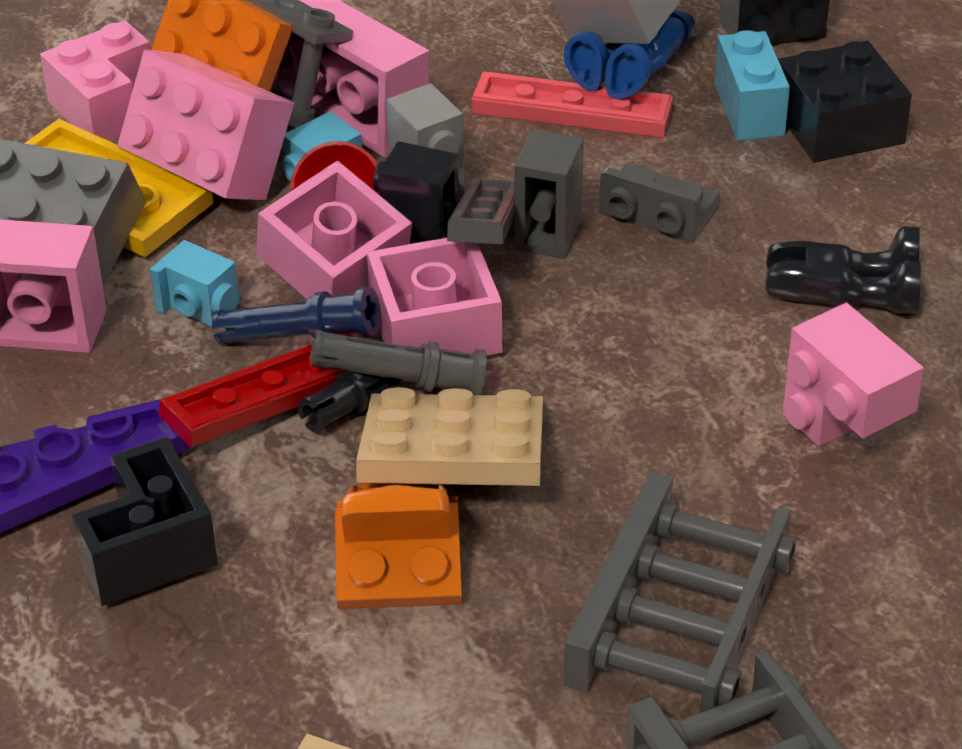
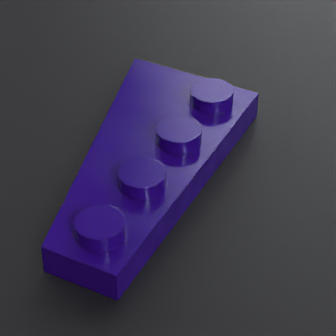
[0,399,190,533]

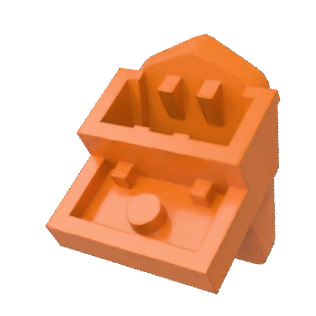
[335,483,462,609]

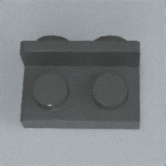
[599,163,720,243]

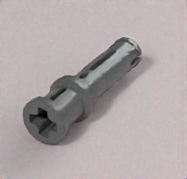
[310,330,487,395]

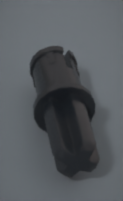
[298,371,401,432]

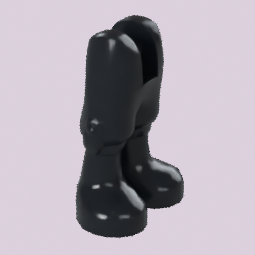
[765,226,921,314]

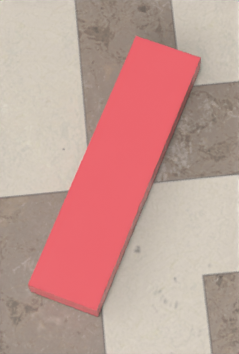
[471,71,673,138]

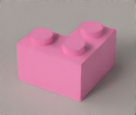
[40,20,151,142]
[783,302,924,446]

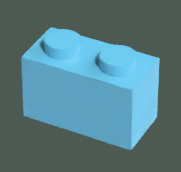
[715,30,790,141]

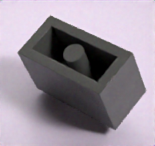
[514,129,584,259]

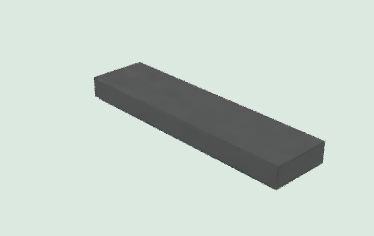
[447,178,515,245]

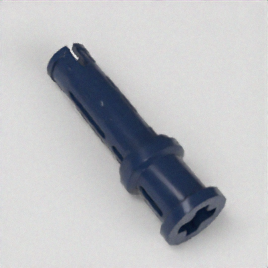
[212,286,381,345]

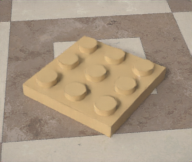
[356,387,543,486]

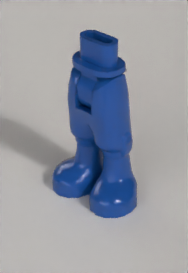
[564,9,695,99]

